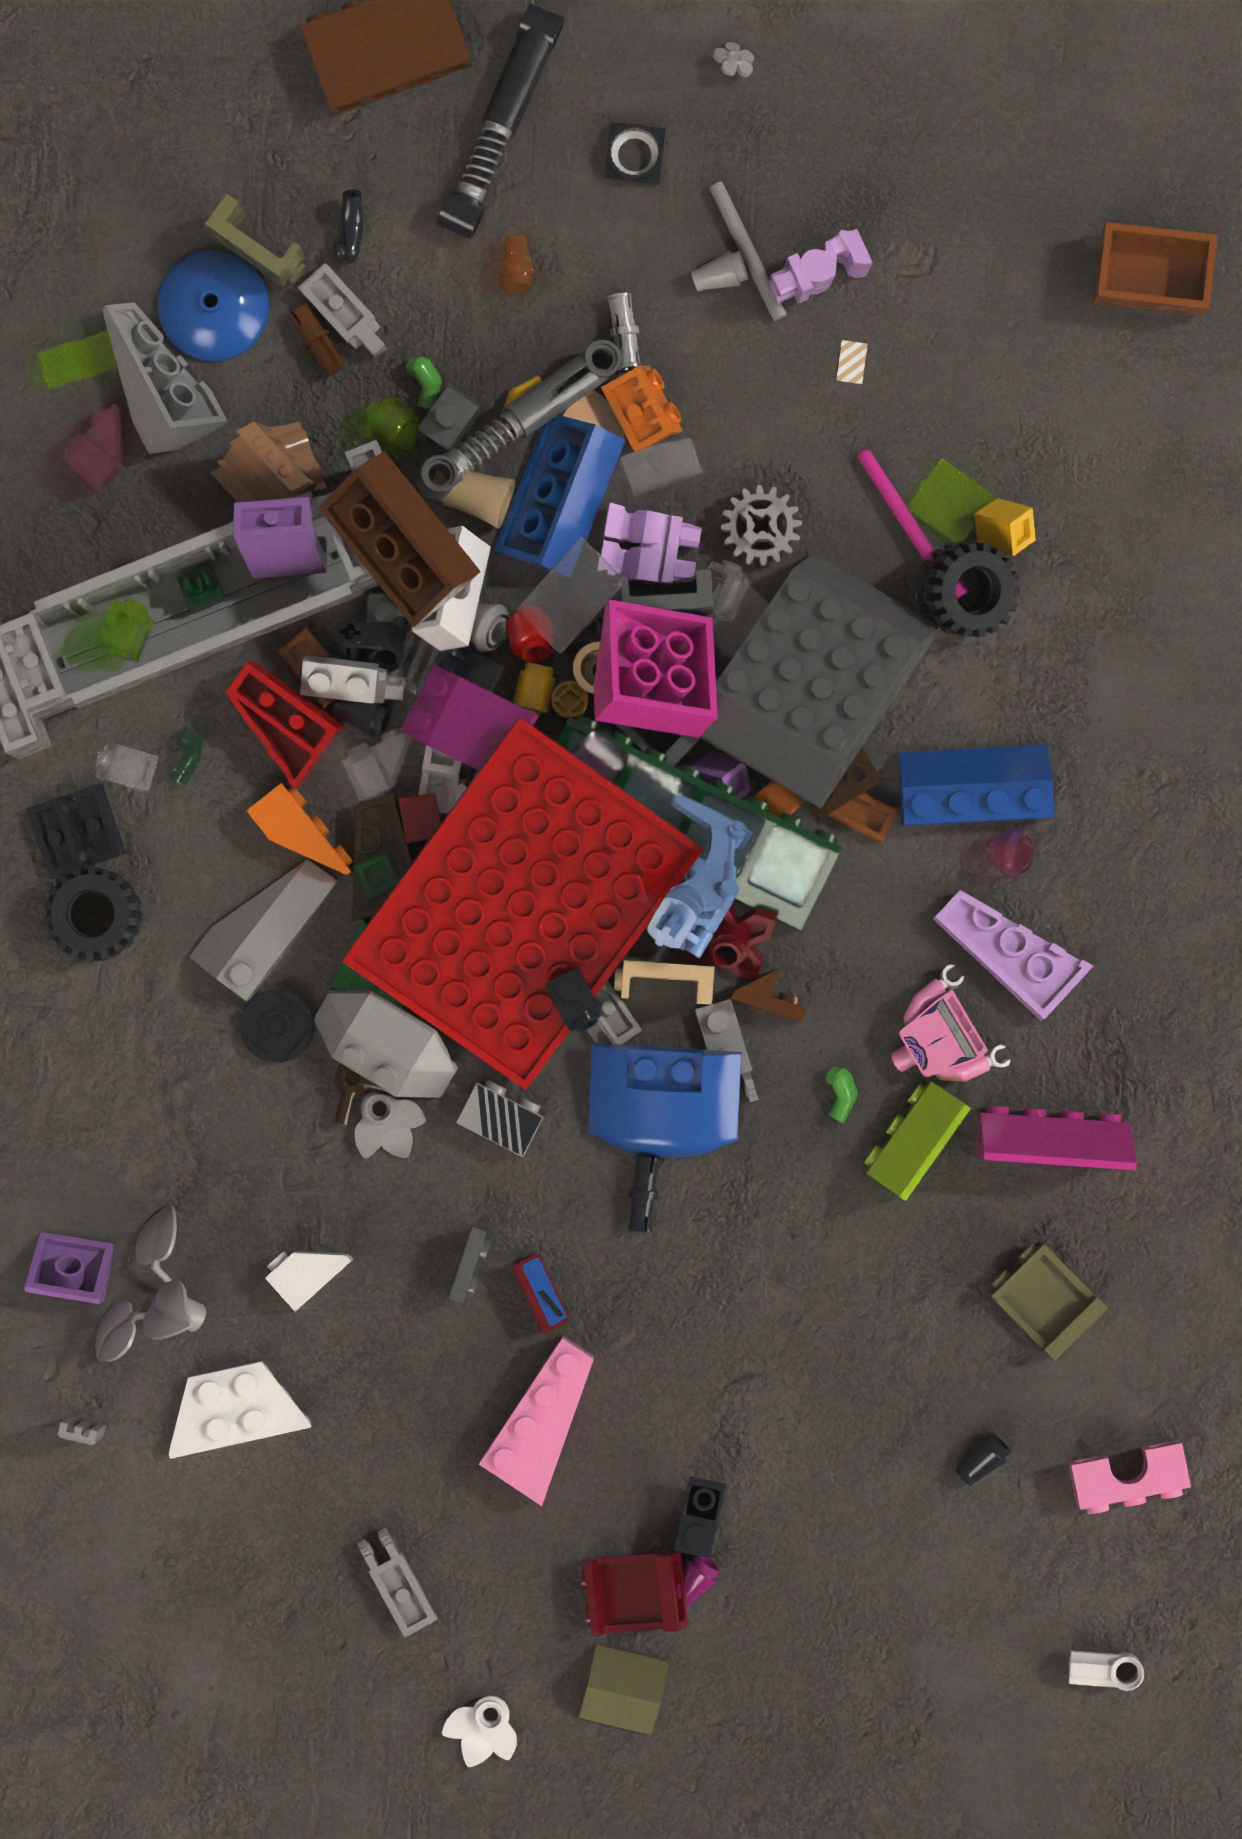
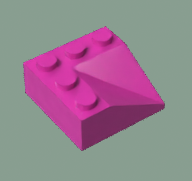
[594,599,718,738]

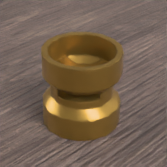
[551,681,589,720]

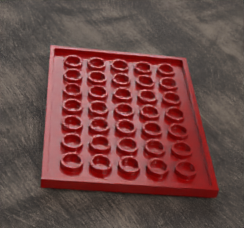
[342,716,704,1090]

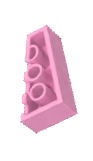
[479,1336,594,1506]

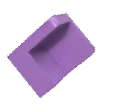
[690,751,751,809]

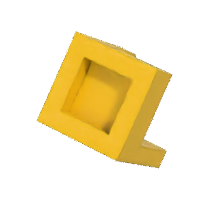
[974,498,1036,556]

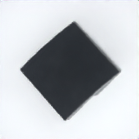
[26,783,126,879]

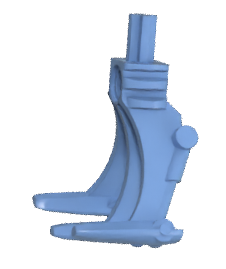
[646,795,752,958]

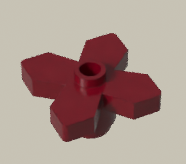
[685,905,777,981]

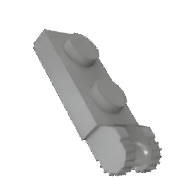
[695,999,758,1102]
[357,1528,438,1637]

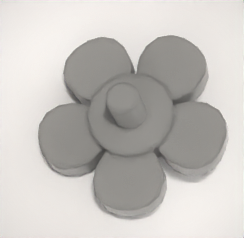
[713,42,755,77]

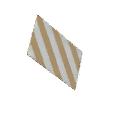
[836,340,868,384]

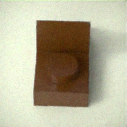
[731,968,807,1023]

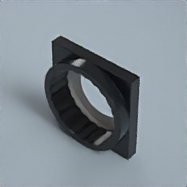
[604,122,666,185]

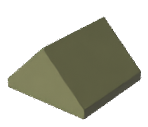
[579,1644,669,1735]

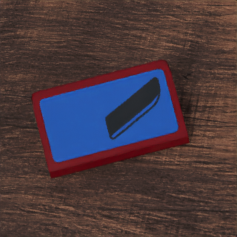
[512,1254,568,1334]

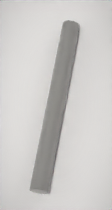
[709,181,787,321]

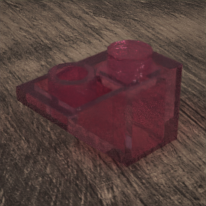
[62,404,125,493]

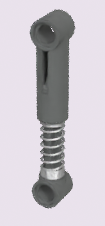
[417,340,622,500]

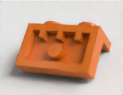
[601,366,682,453]

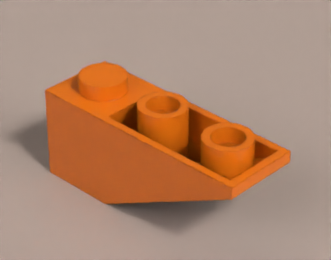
[246,783,353,876]

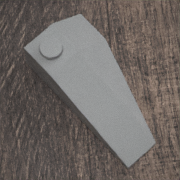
[102,302,227,454]
[190,859,338,1001]

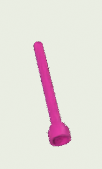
[858,449,970,601]

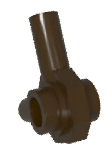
[333,1063,395,1125]

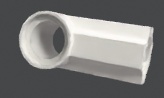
[1068,1650,1144,1691]

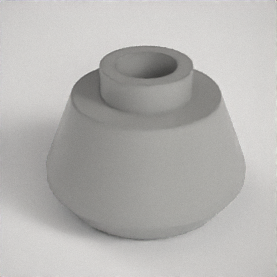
[470,604,510,652]

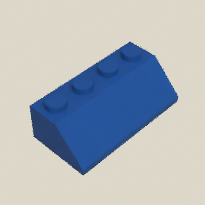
[494,415,625,579]
[898,745,1054,827]

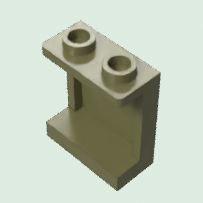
[205,194,306,288]
[988,1242,1108,1361]

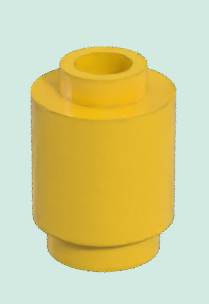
[513,662,556,719]

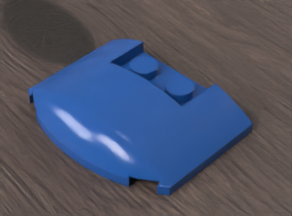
[588,1043,742,1158]

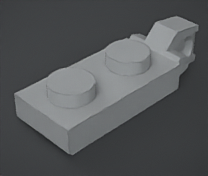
[298,263,387,359]
[300,655,406,703]

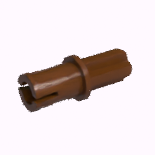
[288,304,344,376]

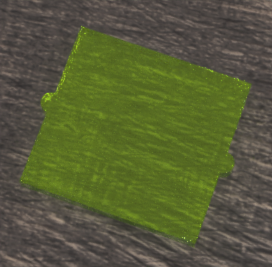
[907,458,995,543]

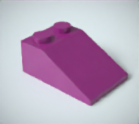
[400,664,538,771]

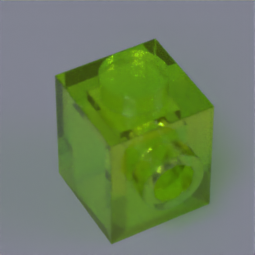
[96,599,154,663]

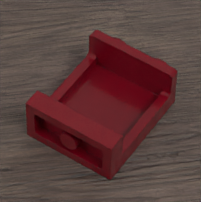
[581,1551,689,1637]

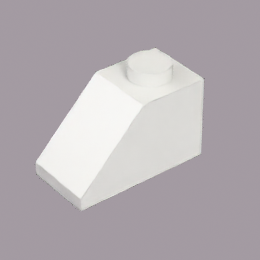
[265,1251,353,1311]

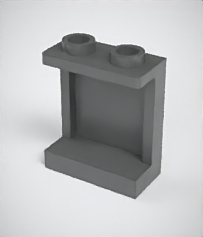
[613,569,713,615]

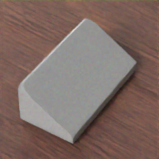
[587,980,642,1045]

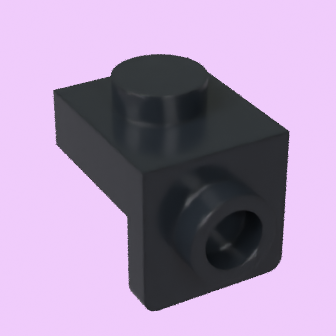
[545,967,604,1031]

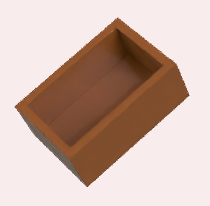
[1093,222,1218,316]

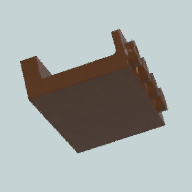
[300,0,472,117]

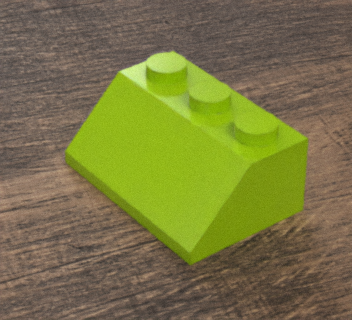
[864,1081,971,1201]

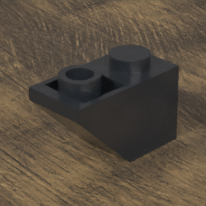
[673,1476,727,1559]

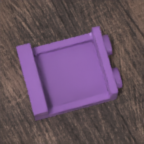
[233,497,327,579]

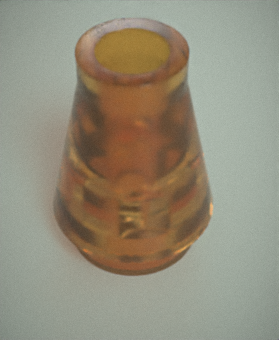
[499,234,536,293]

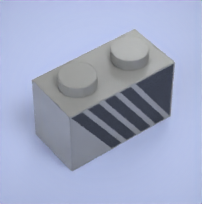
[456,1079,544,1157]

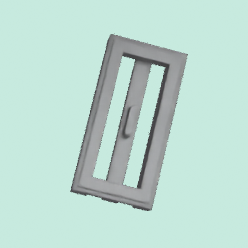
[58,1416,106,1445]

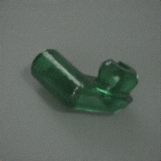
[171,727,204,785]

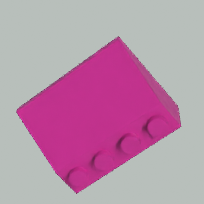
[974,1105,1137,1170]

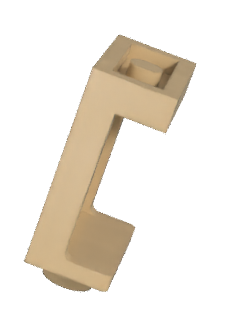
[614,960,714,1005]

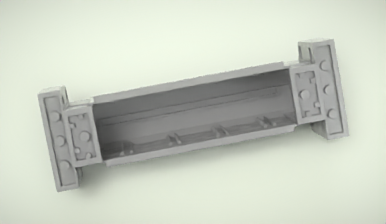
[0,440,382,759]

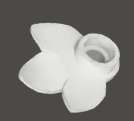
[442,1695,517,1767]

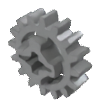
[721,485,802,567]

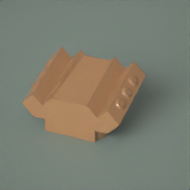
[211,421,327,503]

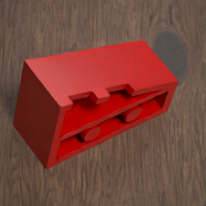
[225,660,345,789]

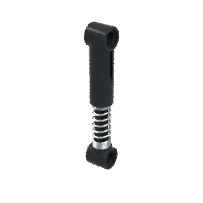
[436,3,565,240]

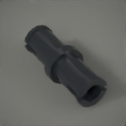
[628,1155,659,1232]

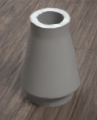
[691,250,749,292]

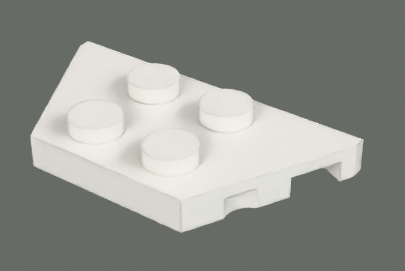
[169,1361,312,1459]

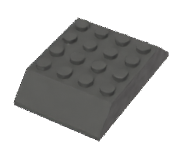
[700,553,941,809]

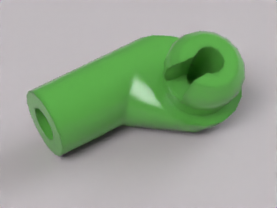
[406,356,442,411]
[825,1066,858,1123]

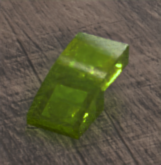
[37,330,118,390]

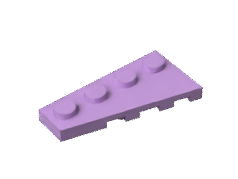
[933,890,1093,1021]

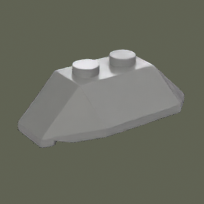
[314,990,458,1098]

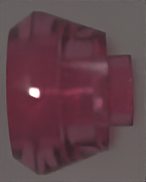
[987,828,1034,879]

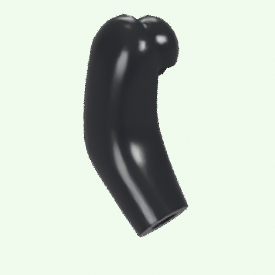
[333,189,363,263]

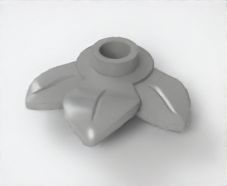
[354,1091,426,1158]

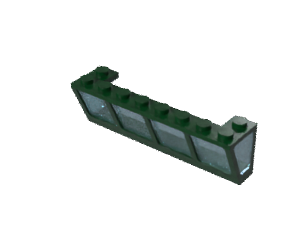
[557,715,842,931]

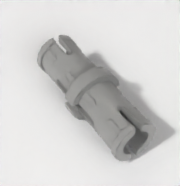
[607,293,641,371]

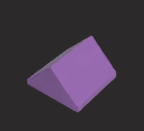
[24,1232,114,1304]

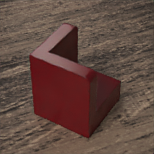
[398,793,441,845]

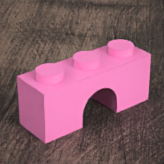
[1068,1440,1191,1514]

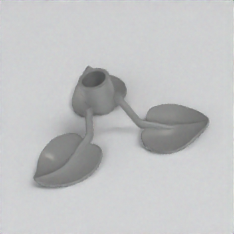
[95,1205,206,1362]

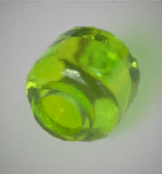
[364,396,420,452]

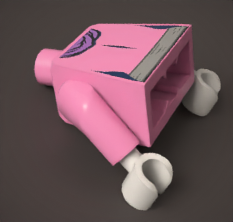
[891,965,1010,1082]

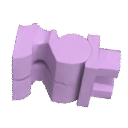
[768,229,873,304]
[597,503,702,587]

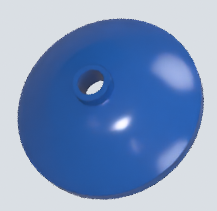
[158,250,269,362]

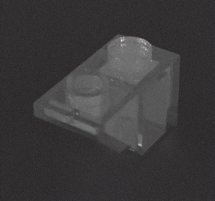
[620,438,703,498]
[341,727,414,802]

